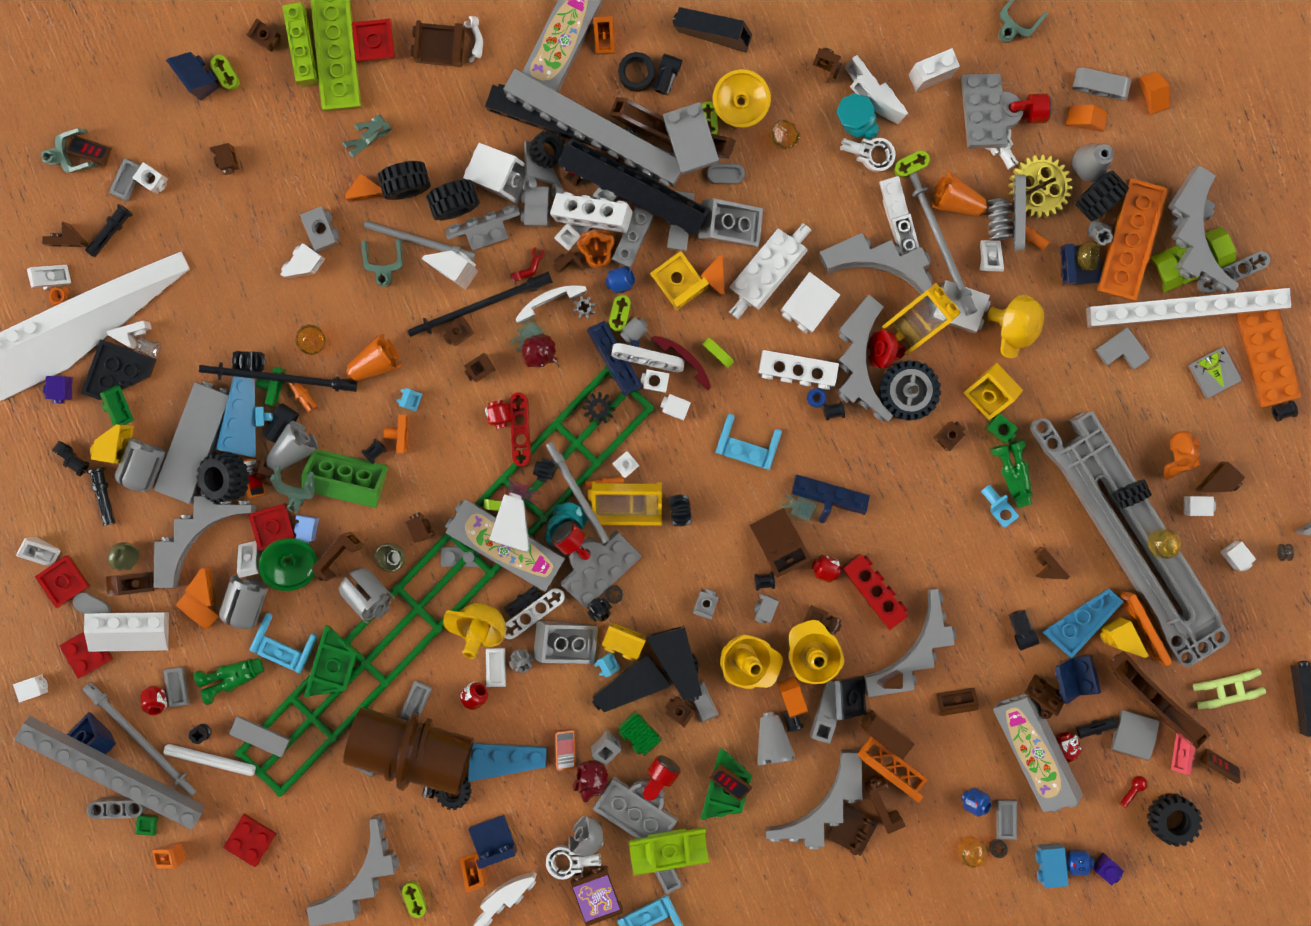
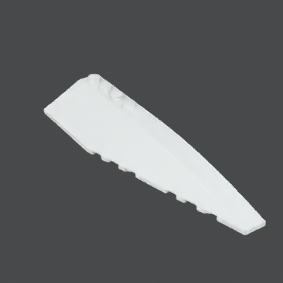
[0,252,190,401]

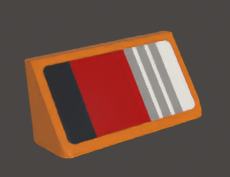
[243,458,266,498]
[555,730,576,771]

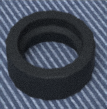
[618,52,655,92]

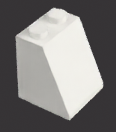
[463,143,526,204]
[489,493,530,553]

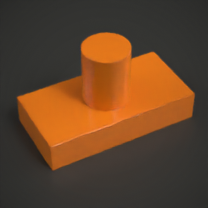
[383,414,409,453]

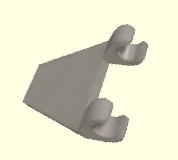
[524,141,563,198]

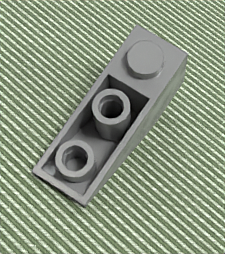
[810,681,837,744]

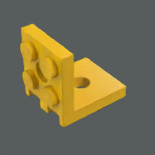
[650,251,709,311]

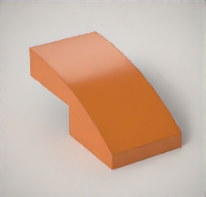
[175,592,219,630]

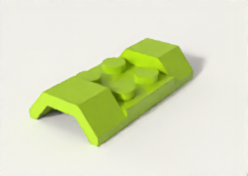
[1150,227,1236,293]
[629,827,709,876]

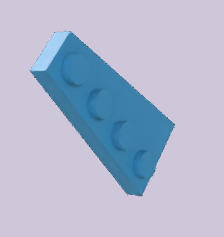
[216,376,256,457]
[1042,589,1124,658]
[468,743,547,782]

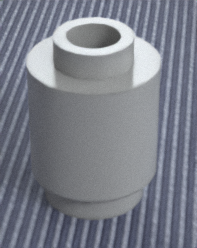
[620,317,648,345]

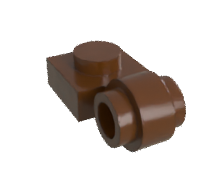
[803,605,842,635]

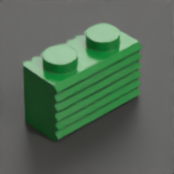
[618,710,662,756]

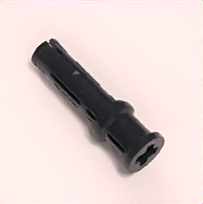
[85,204,133,257]
[87,467,116,526]

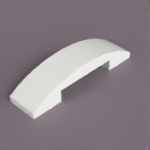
[554,188,617,251]
[516,286,588,324]

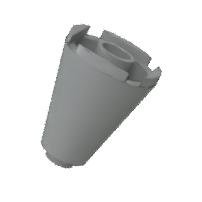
[1072,143,1114,182]
[265,421,319,472]
[757,712,796,766]

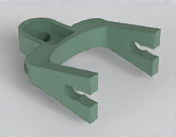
[998,0,1048,43]
[342,114,392,158]
[40,128,97,173]
[361,239,403,287]
[270,465,315,513]

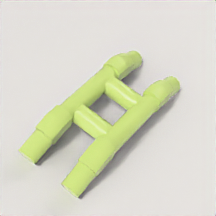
[1193,668,1266,710]

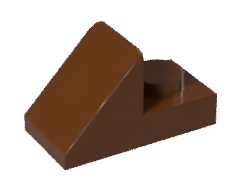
[42,222,88,247]
[1035,547,1070,579]

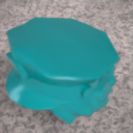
[836,93,879,140]
[545,502,588,546]

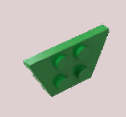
[304,625,358,697]
[700,747,752,820]

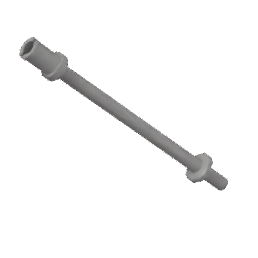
[909,173,977,316]
[82,682,197,797]

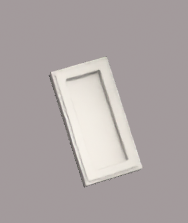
[486,648,506,687]

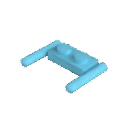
[715,414,782,470]
[249,613,318,674]
[617,895,683,926]

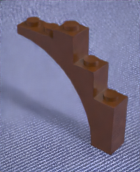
[609,97,736,159]
[1110,651,1210,749]

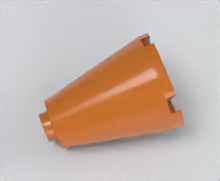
[931,172,987,217]
[346,334,402,381]

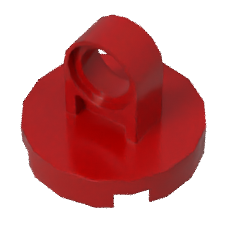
[868,329,906,368]

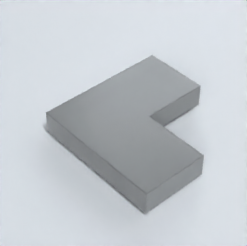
[1095,327,1150,370]

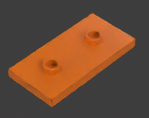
[1118,591,1172,666]

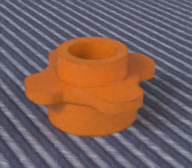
[49,287,70,306]

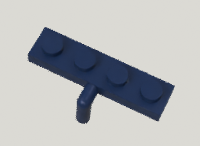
[587,321,642,396]
[791,474,870,523]

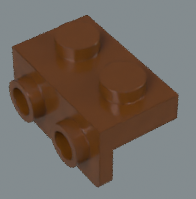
[813,48,842,83]

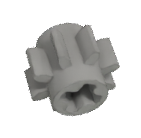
[573,296,596,319]
[509,649,534,673]

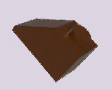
[1195,462,1245,492]
[106,572,154,596]

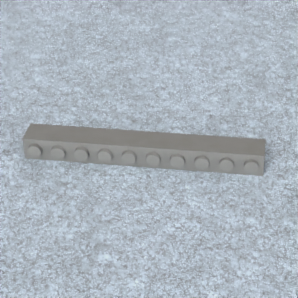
[503,69,682,187]
[14,716,205,830]

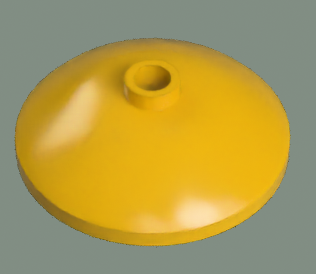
[713,69,771,128]

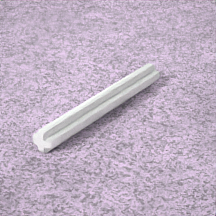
[163,744,256,776]

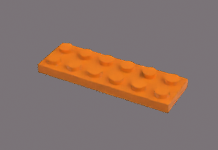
[1097,178,1168,301]
[1237,286,1301,407]

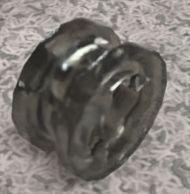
[1277,544,1294,561]
[606,585,623,603]
[989,839,1008,858]

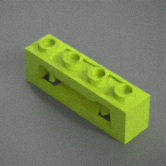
[282,2,319,87]

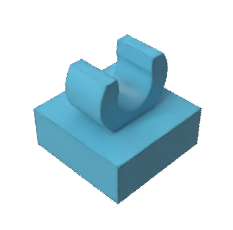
[397,388,423,412]
[255,407,273,427]
[594,652,620,677]

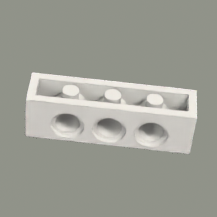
[550,192,633,233]
[758,350,839,390]

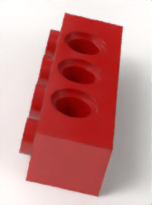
[842,554,908,630]

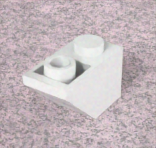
[280,243,325,279]

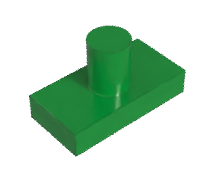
[256,366,286,406]
[100,385,134,426]

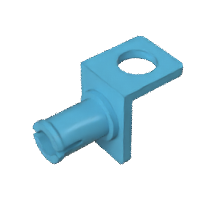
[981,485,1019,528]

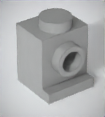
[693,588,719,620]
[754,593,779,624]
[591,730,622,765]

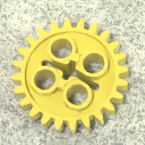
[1008,155,1073,218]

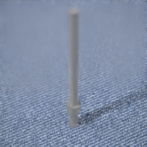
[364,221,476,261]
[546,442,610,544]

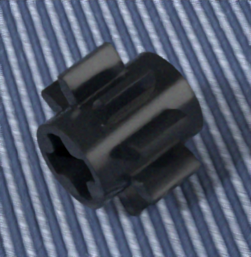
[533,458,556,482]
[587,598,612,622]

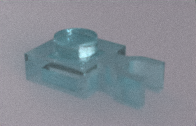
[509,318,544,352]
[781,494,817,522]

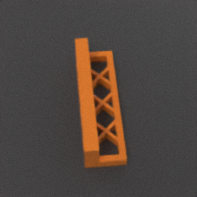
[857,736,928,803]

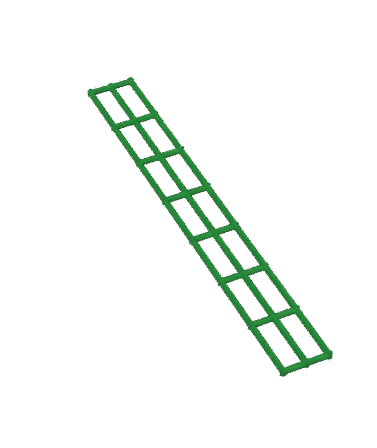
[235,365,654,797]

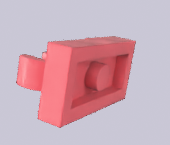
[1171,733,1195,775]

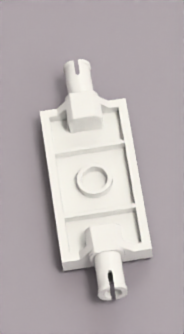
[729,223,812,319]

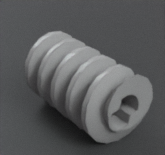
[987,198,1014,240]

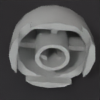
[568,816,604,856]

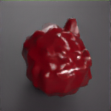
[521,333,558,367]
[573,760,608,803]

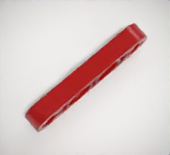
[510,392,531,467]

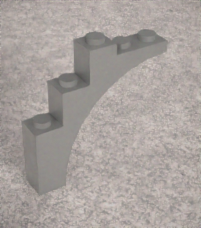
[1168,165,1239,293]
[820,233,937,309]
[837,295,893,422]
[154,492,256,588]
[863,587,957,697]
[766,750,862,850]
[307,814,399,926]

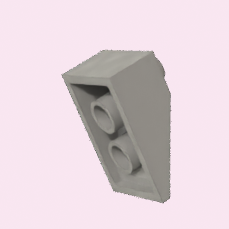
[663,102,719,174]
[698,198,763,247]
[533,620,598,664]

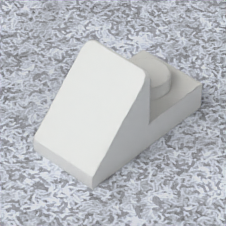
[979,240,1004,271]
[27,265,71,290]
[107,321,152,349]
[237,541,261,578]

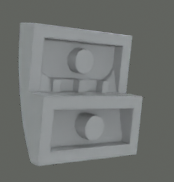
[1111,710,1160,761]

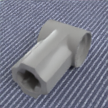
[1087,220,1113,245]

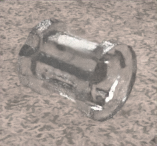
[135,336,161,359]

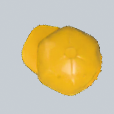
[987,294,1044,358]
[443,603,506,659]
[788,620,844,684]
[720,634,783,689]

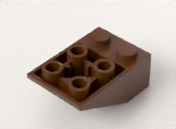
[750,508,812,578]

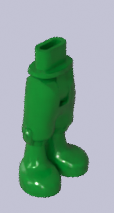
[990,439,1033,508]
[194,658,265,705]

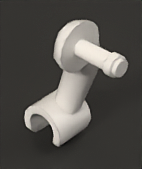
[464,16,483,62]

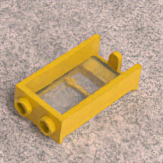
[882,283,961,356]
[588,482,662,525]

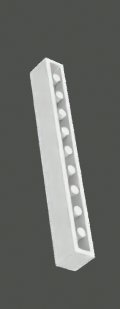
[1086,288,1291,328]

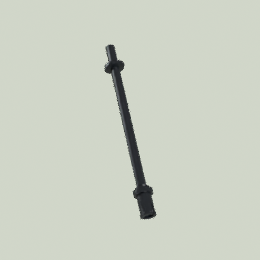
[407,271,553,337]
[199,362,358,392]

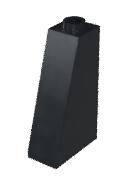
[673,7,752,53]
[647,625,702,702]
[592,653,671,712]
[1291,661,1311,737]

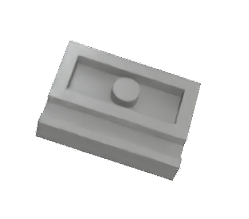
[441,539,480,567]

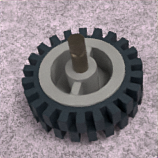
[879,360,941,421]

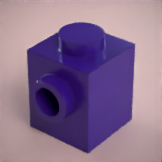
[43,376,73,404]
[1093,853,1124,886]

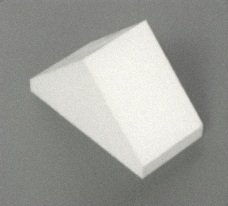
[16,537,61,567]

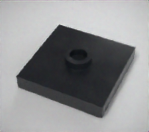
[835,676,866,720]

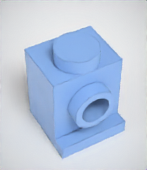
[294,515,319,544]

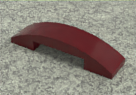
[651,336,711,391]

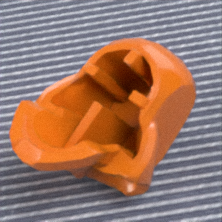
[577,229,614,268]
[1164,431,1201,480]

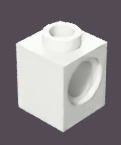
[132,162,168,194]
[640,369,670,393]
[660,394,691,421]
[612,451,640,478]
[1184,496,1216,516]
[1220,540,1256,571]
[13,674,48,702]

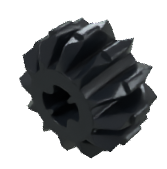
[231,351,265,371]
[583,392,615,425]
[669,494,692,527]

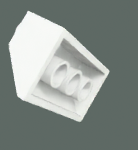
[422,250,478,290]
[84,612,169,652]

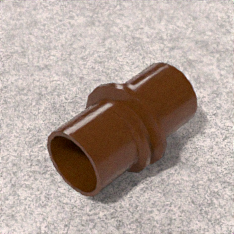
[343,707,474,795]

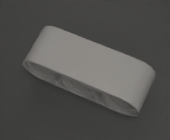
[1072,68,1131,101]
[87,797,148,819]

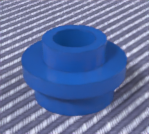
[807,388,826,407]

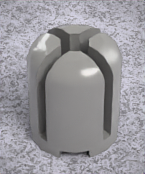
[115,438,166,492]
[339,567,395,623]
[219,575,269,629]

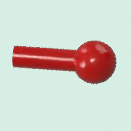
[1119,776,1148,808]

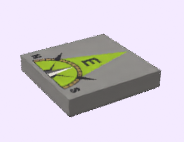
[1188,347,1242,399]

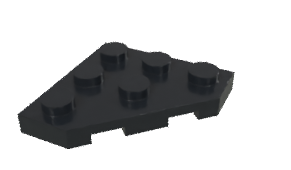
[81,339,157,400]

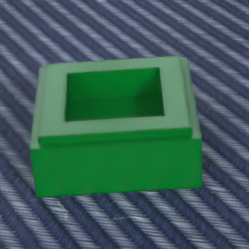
[135,814,158,836]

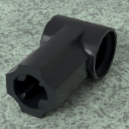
[653,53,682,95]
[263,403,299,443]
[1009,609,1039,651]

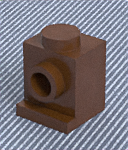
[247,18,281,52]
[210,143,239,175]
[443,316,474,346]
[464,353,496,382]
[933,421,965,451]
[406,512,435,543]
[665,696,695,728]

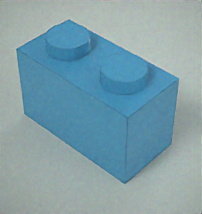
[1035,843,1069,888]

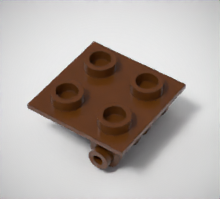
[1024,675,1064,719]
[827,804,879,856]

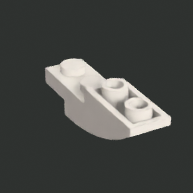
[845,55,908,124]
[879,176,920,256]
[473,872,537,926]

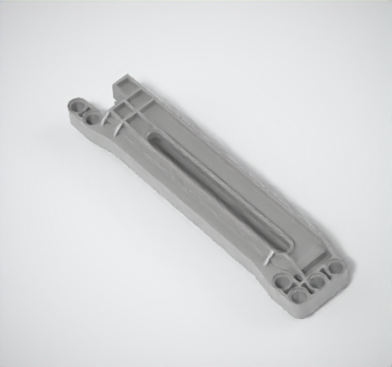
[1030,411,1230,667]

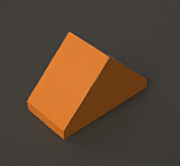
[593,16,615,54]
[1138,71,1170,115]
[1065,105,1107,132]
[345,173,383,202]
[700,255,725,296]
[185,567,216,606]
[777,677,808,718]
[152,842,186,869]
[460,852,488,893]

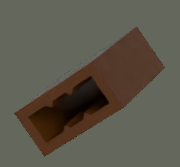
[861,710,915,760]

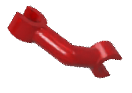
[511,247,545,282]

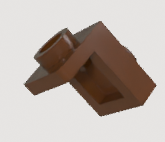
[553,250,584,273]
[253,456,282,485]

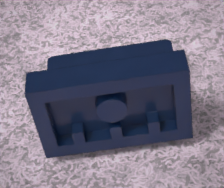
[1060,244,1101,286]
[1055,655,1101,704]
[469,815,517,869]

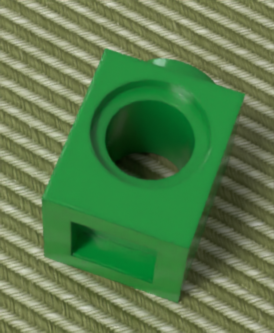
[984,414,1018,443]

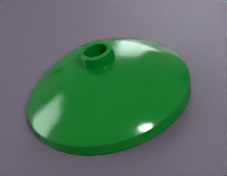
[259,538,318,591]

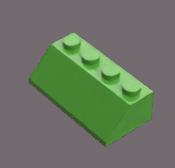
[301,449,388,508]

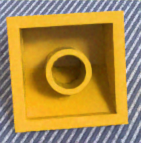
[963,362,1023,420]
[90,424,134,463]
[1100,617,1148,658]
[602,622,646,661]

